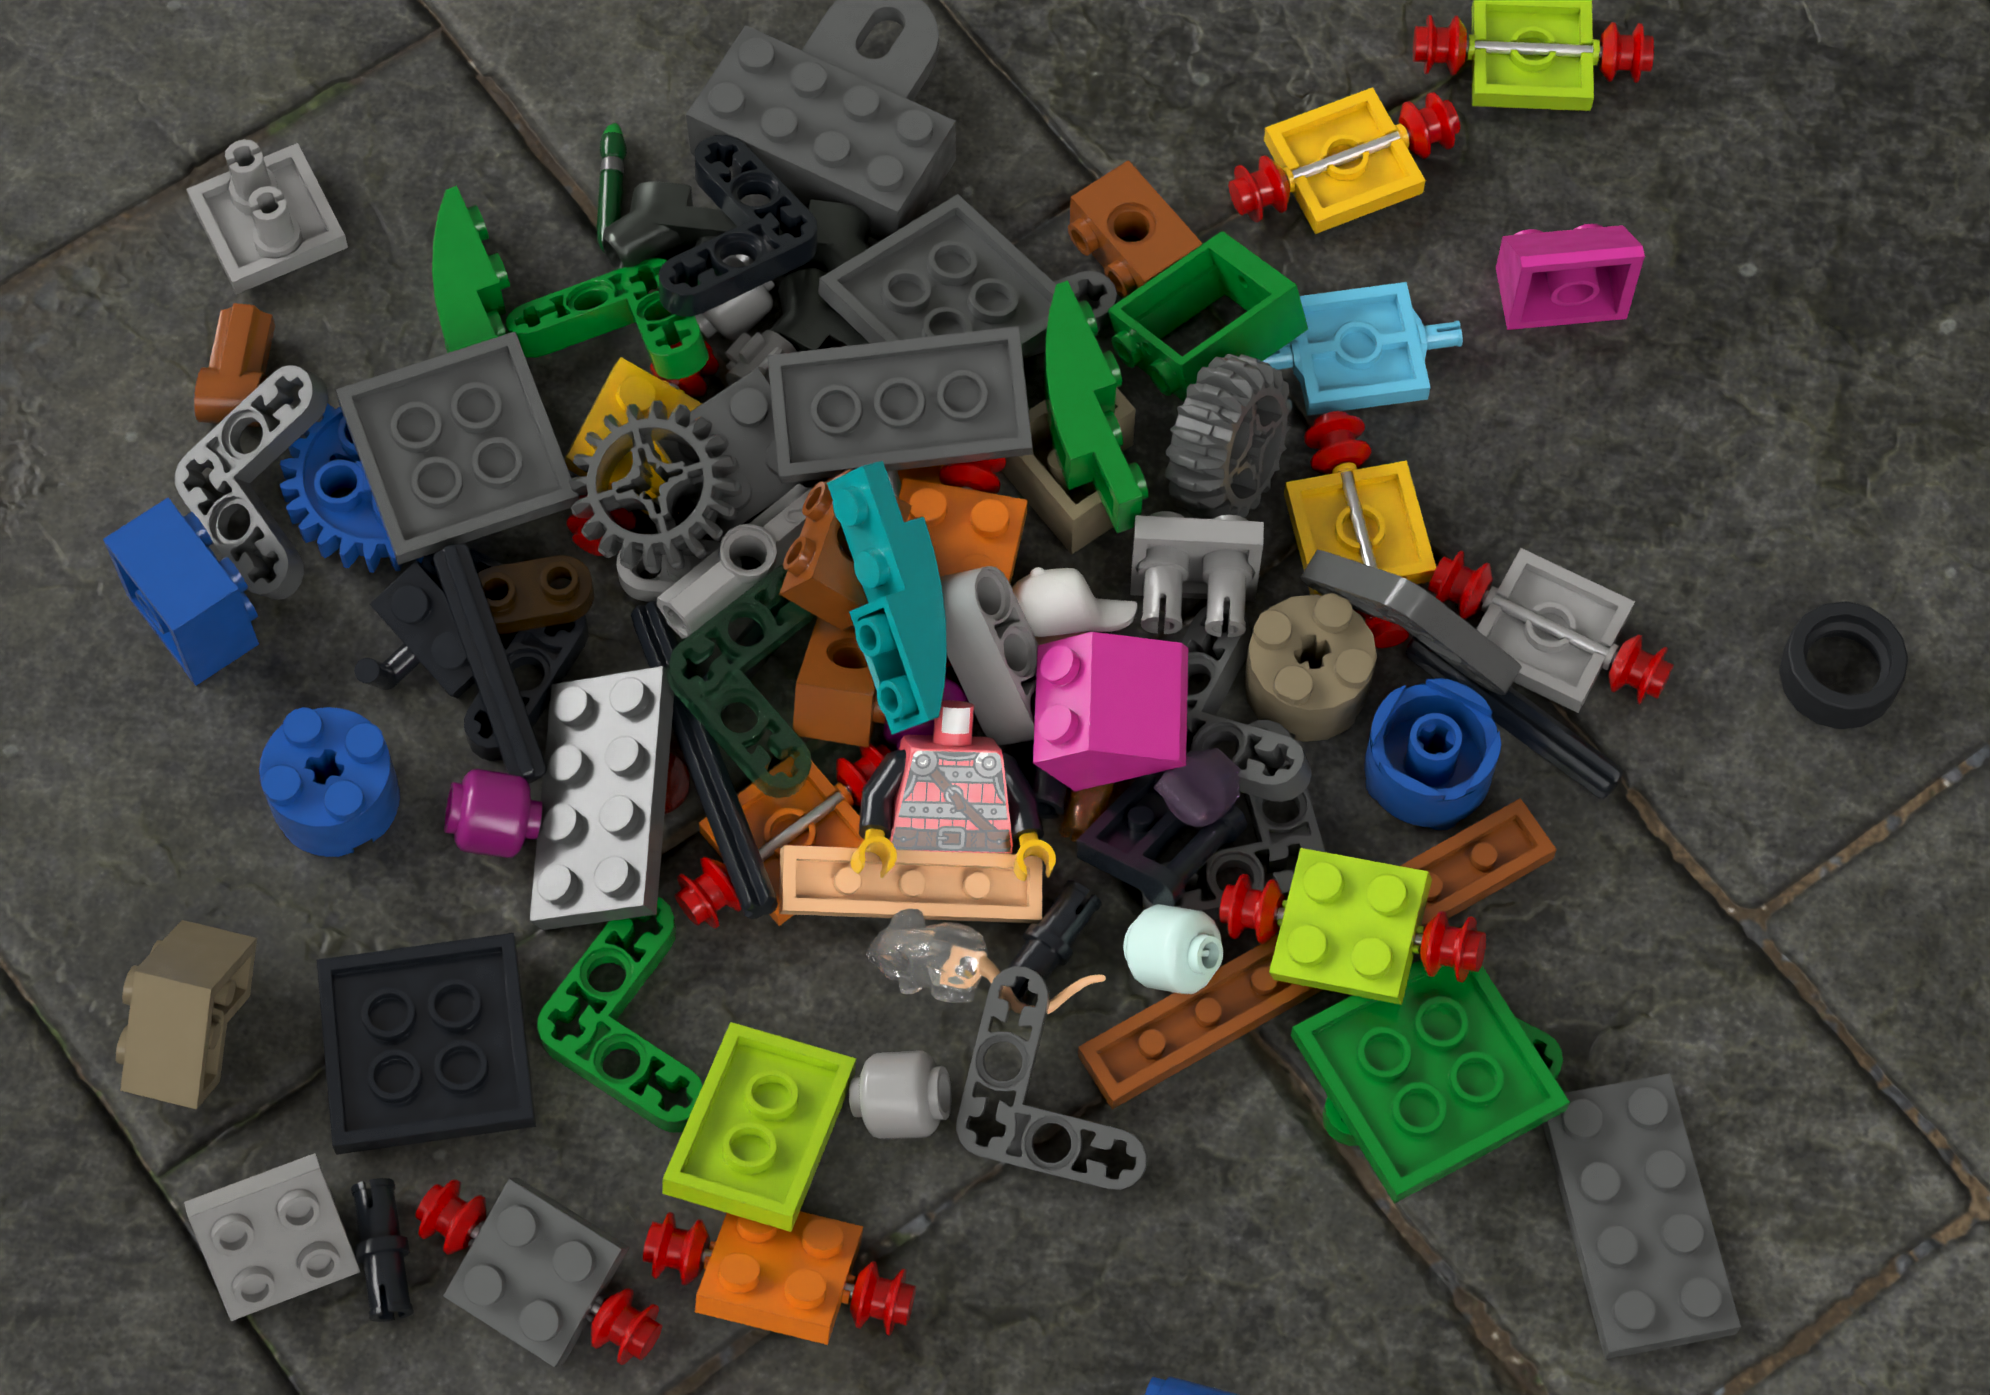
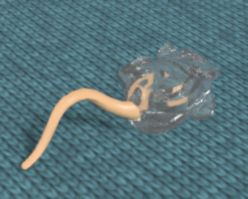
[866,908,1106,1014]

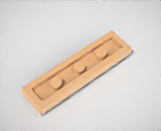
[779,845,1042,924]

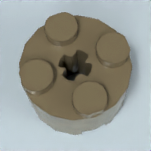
[1244,593,1377,742]

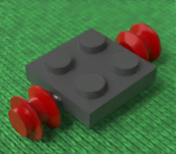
[416,1177,663,1367]

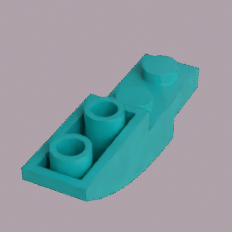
[827,461,947,735]

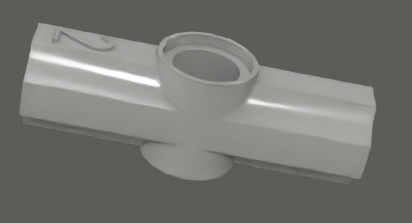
[657,483,812,643]

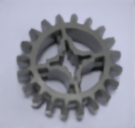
[1165,354,1292,519]
[569,401,742,573]

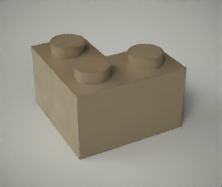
[1001,388,1136,555]
[116,920,257,1109]

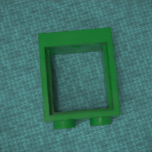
[1108,231,1308,402]

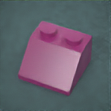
[1496,224,1645,330]
[1033,632,1188,791]

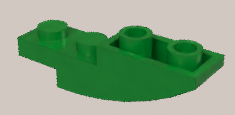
[432,186,510,353]
[1045,281,1148,533]

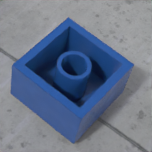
[103,498,259,686]

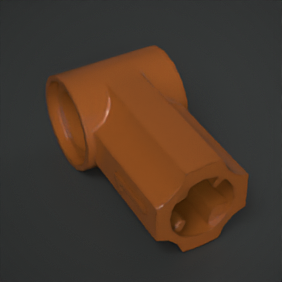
[194,303,275,427]

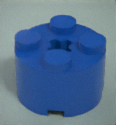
[1364,678,1501,831]
[259,707,400,857]

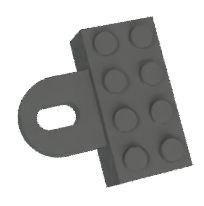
[686,0,956,241]

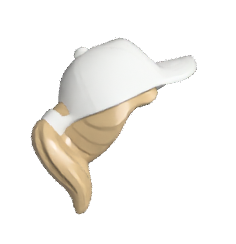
[1012,567,1138,645]

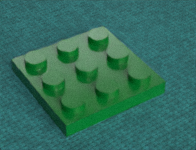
[1291,959,1570,1204]

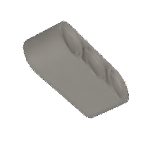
[940,566,1038,746]

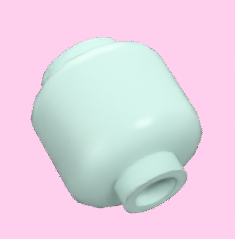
[1123,904,1223,994]

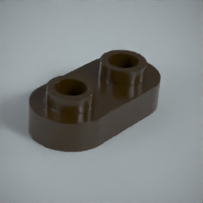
[478,555,594,634]

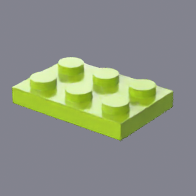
[662,1022,856,1232]

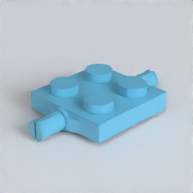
[1263,282,1463,416]

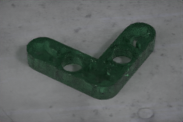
[667,565,816,798]

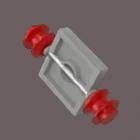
[1428,548,1674,713]

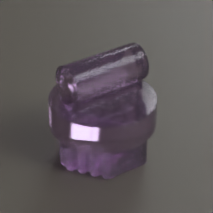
[1154,748,1240,827]

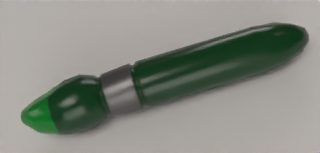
[597,123,627,253]

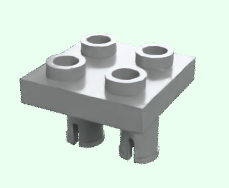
[186,139,348,294]
[1130,511,1264,637]
[184,1153,360,1321]

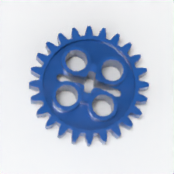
[280,403,424,573]

